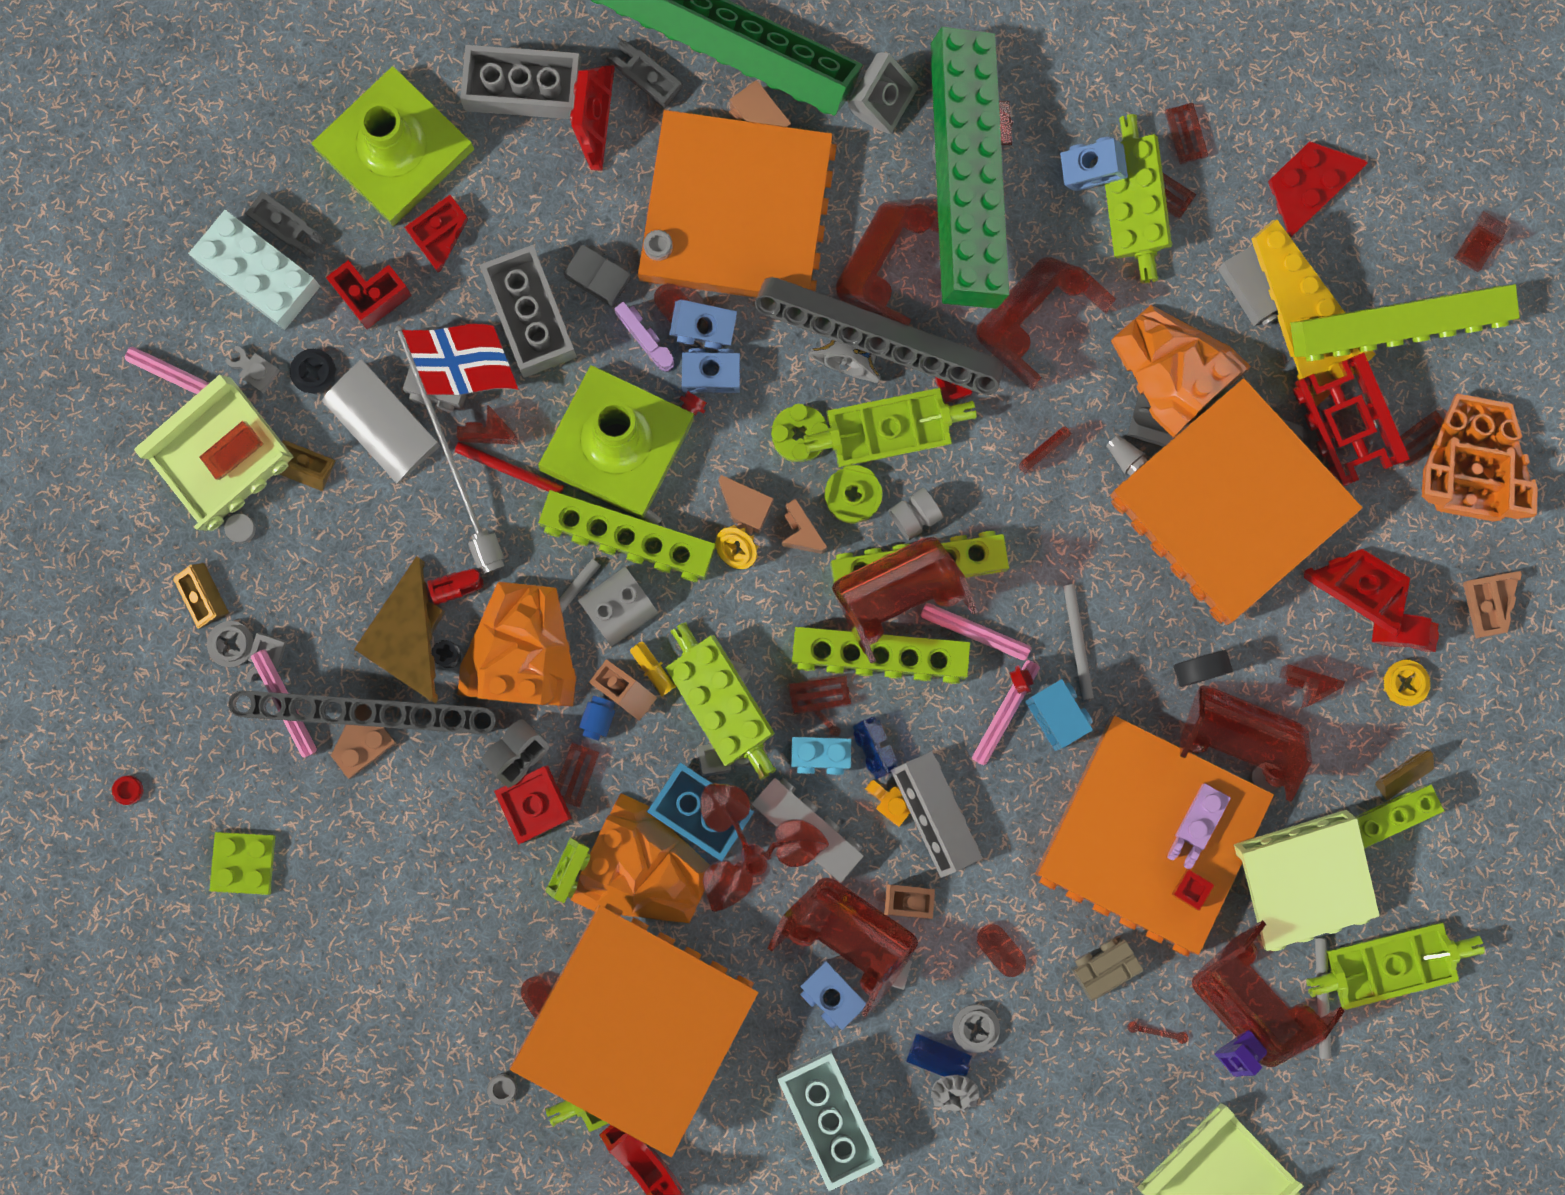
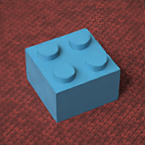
[1025,679,1093,751]

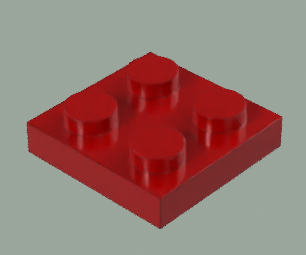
[494,765,572,845]

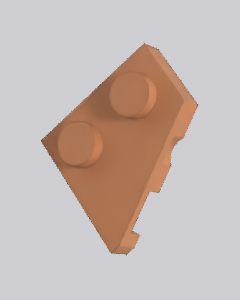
[1463,571,1522,639]
[331,698,396,779]

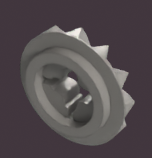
[207,621,254,668]
[952,1004,1000,1053]
[931,1075,979,1115]

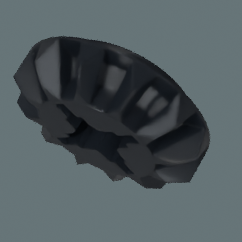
[290,348,337,395]

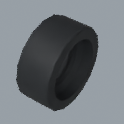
[1173,650,1233,687]

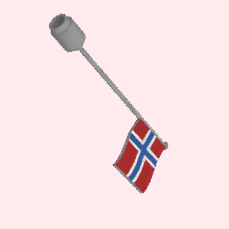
[394,324,519,575]

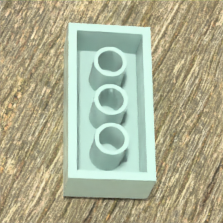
[188,210,321,330]
[777,1050,883,1191]

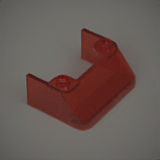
[836,201,939,326]
[976,257,1116,391]
[832,537,978,664]
[1180,685,1312,802]
[767,878,918,1018]
[1192,920,1345,1067]

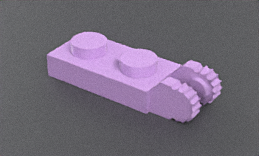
[614,302,674,372]
[1167,783,1231,870]

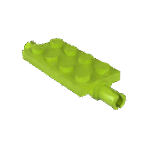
[1105,114,1172,284]
[804,388,977,468]
[665,622,776,780]
[1306,922,1485,1010]

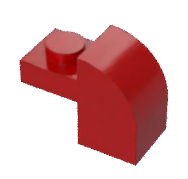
[1372,614,1439,652]

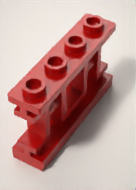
[1293,352,1410,487]

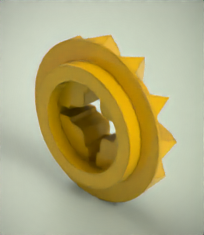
[715,524,759,569]
[1383,660,1430,706]

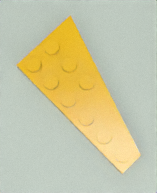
[1251,219,1376,407]

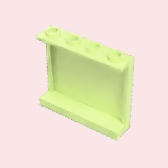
[134,375,294,531]
[1234,810,1379,951]
[1137,1103,1304,1195]

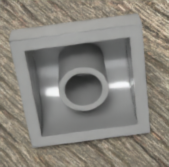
[848,52,919,134]
[578,567,659,647]

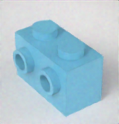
[791,737,851,775]

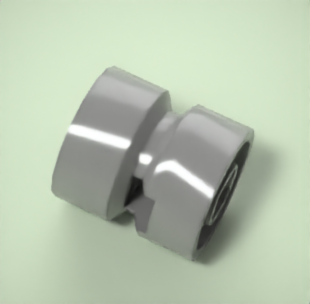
[888,487,943,541]

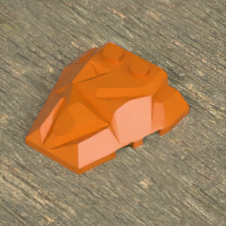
[1111,305,1251,438]
[1422,393,1538,522]
[457,582,577,707]
[571,793,715,923]

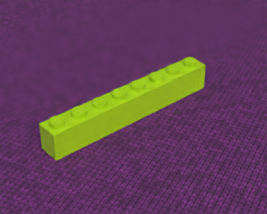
[1290,284,1520,362]

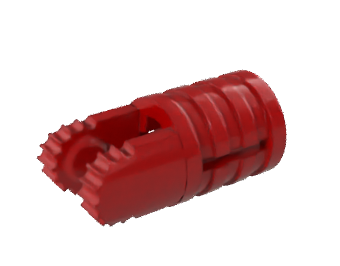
[427,568,484,606]

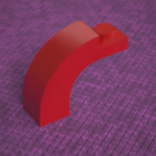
[599,1125,684,1195]

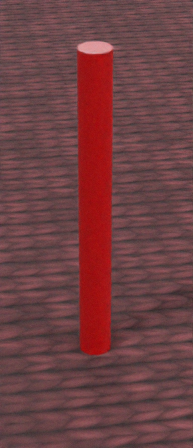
[454,442,565,494]

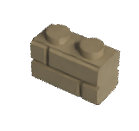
[1071,937,1143,1001]

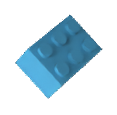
[647,762,754,862]

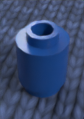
[579,696,615,741]

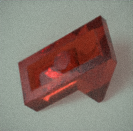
[1453,211,1507,272]
[457,405,518,445]
[1279,664,1345,708]

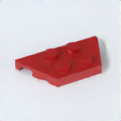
[570,65,615,171]
[1268,141,1368,238]
[1304,549,1411,637]

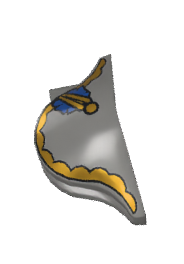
[808,339,880,383]

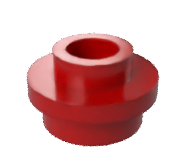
[679,391,707,416]
[1009,665,1034,694]

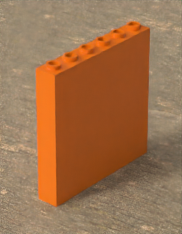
[638,110,837,298]
[1110,378,1363,626]
[1035,715,1274,957]
[509,903,759,1158]

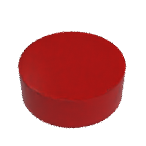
[112,776,143,805]

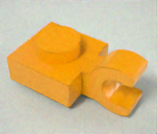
[865,780,910,827]

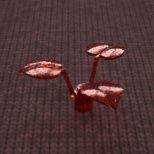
[700,784,829,912]

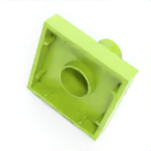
[311,66,474,227]
[538,365,694,520]

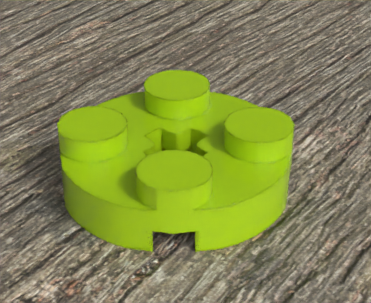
[771,404,828,462]
[825,465,883,524]

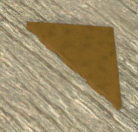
[354,556,438,704]

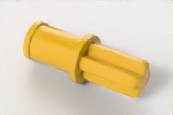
[630,641,676,697]

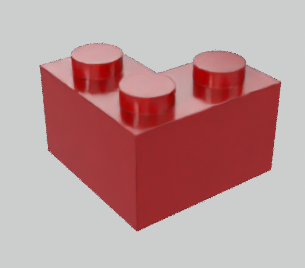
[326,260,412,330]

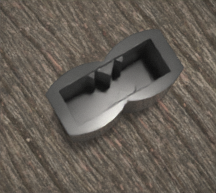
[564,245,631,307]
[481,719,550,788]

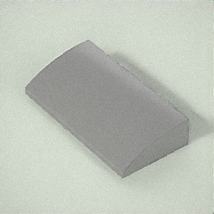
[322,359,441,484]

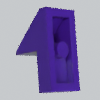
[1214,1030,1267,1077]

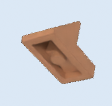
[782,499,827,554]
[884,884,935,919]

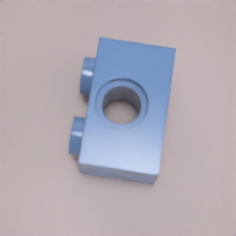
[1060,137,1128,191]
[669,300,737,350]
[682,348,740,393]
[800,960,867,1030]

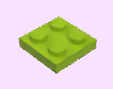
[209,832,276,895]
[545,838,591,903]

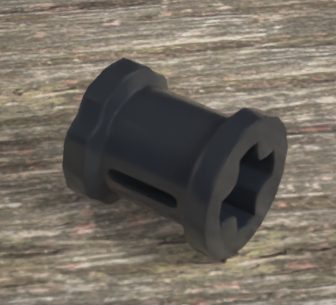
[431,640,462,668]

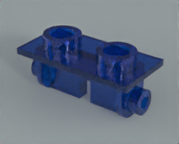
[852,716,898,779]
[906,1033,972,1077]

